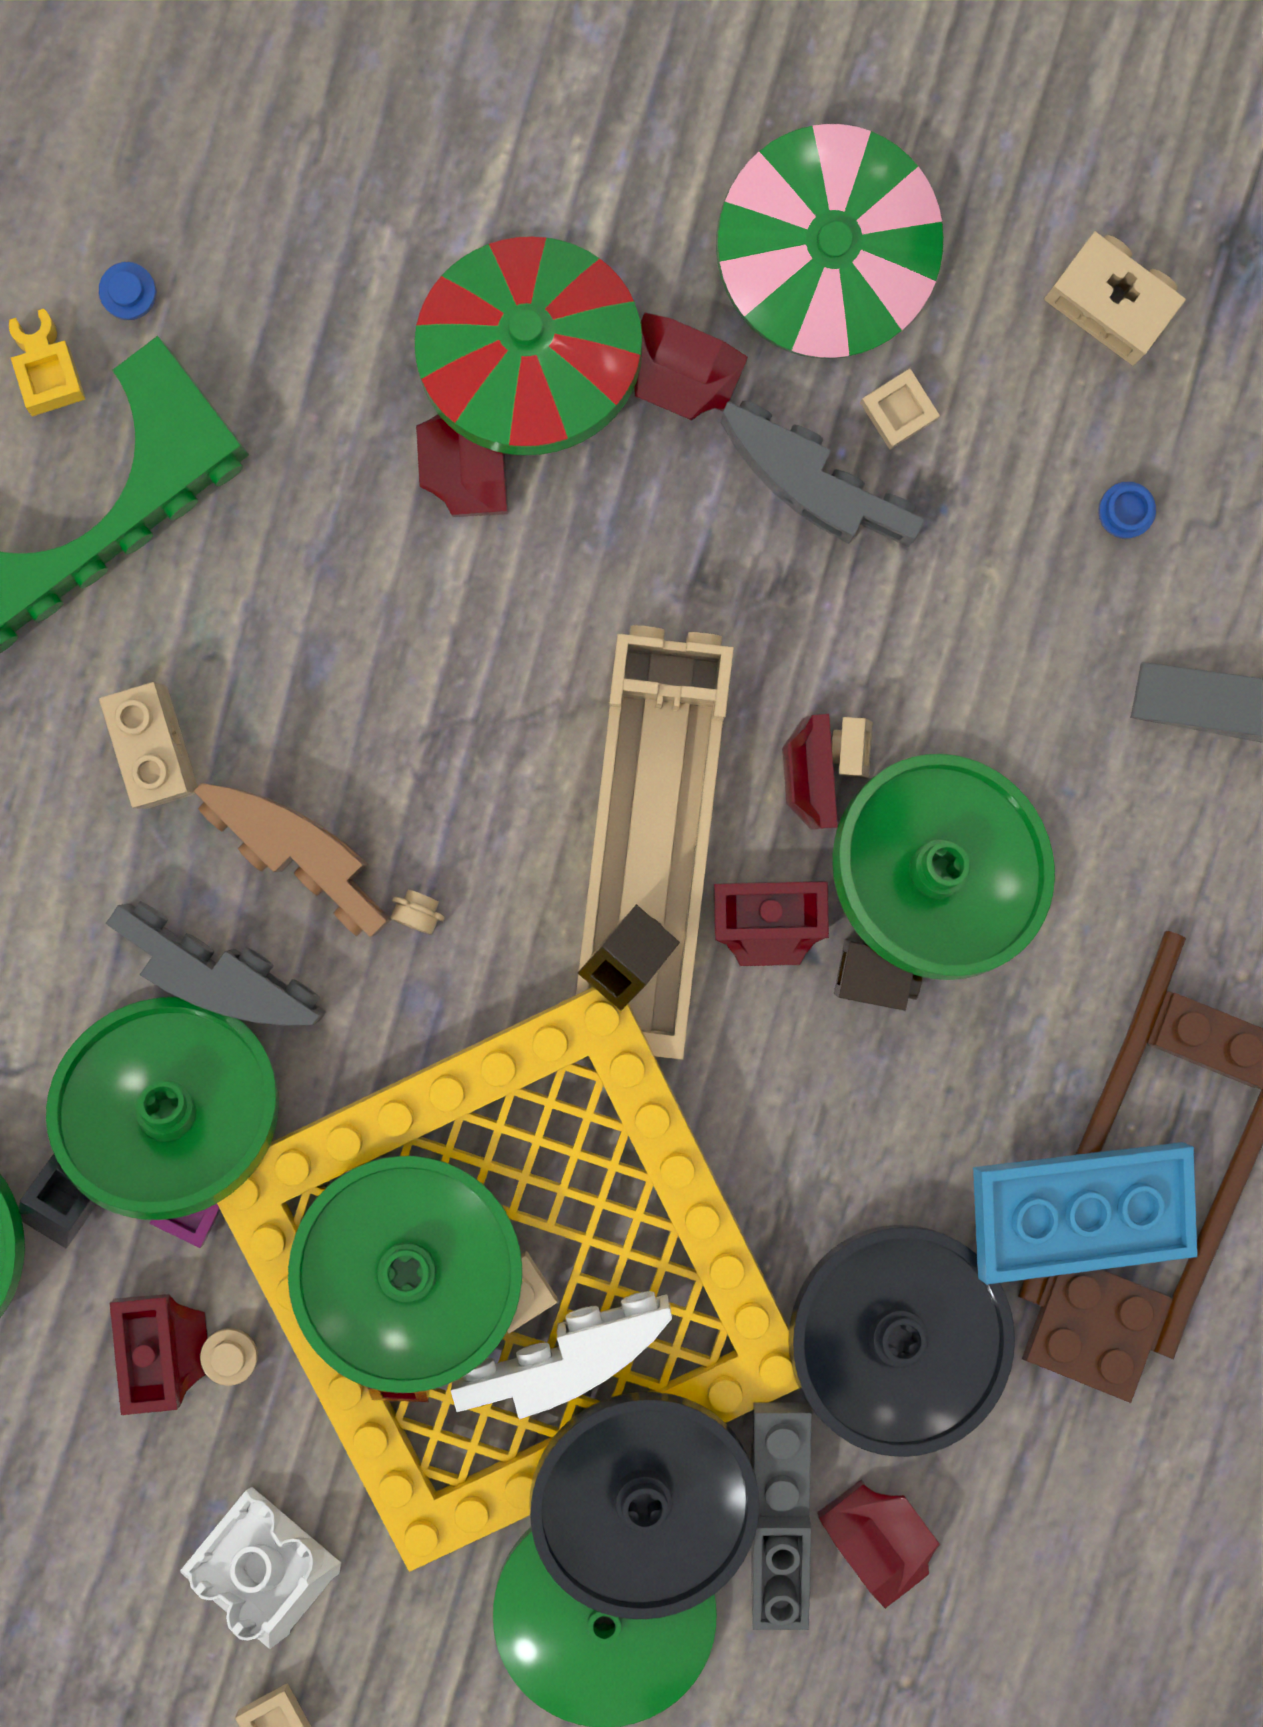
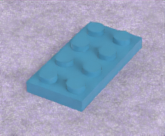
[973,1142,1197,1285]

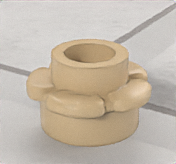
[390,889,445,935]

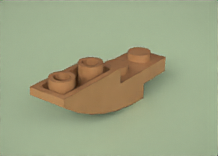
[194,783,391,937]

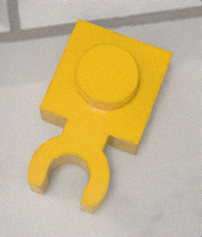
[9,309,86,417]

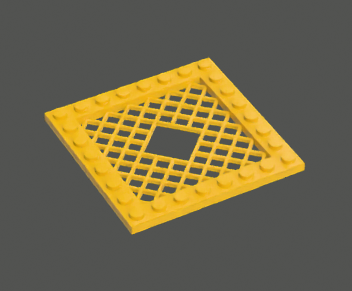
[217,987,799,1572]

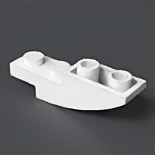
[451,1291,672,1419]

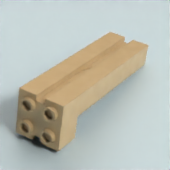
[576,625,734,1060]

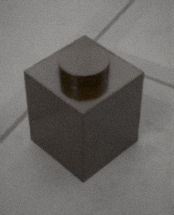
[577,904,680,1011]
[834,940,922,1011]

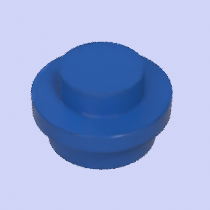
[99,262,157,320]
[1098,482,1156,539]

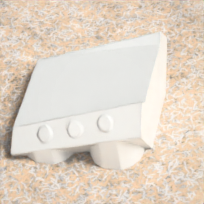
[180,1487,341,1649]

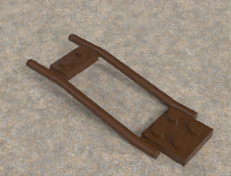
[1018,931,1263,1403]

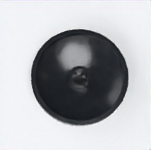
[788,1225,1015,1457]
[529,1392,760,1619]

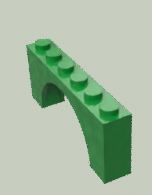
[0,336,249,653]

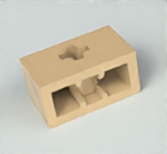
[1044,231,1186,366]
[99,682,198,809]

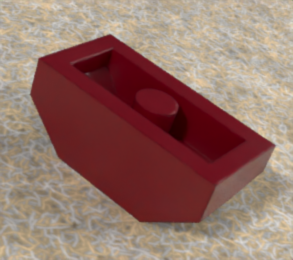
[635,312,748,421]
[416,414,508,517]
[782,714,838,829]
[713,881,829,966]
[109,1294,208,1415]
[817,1480,940,1609]

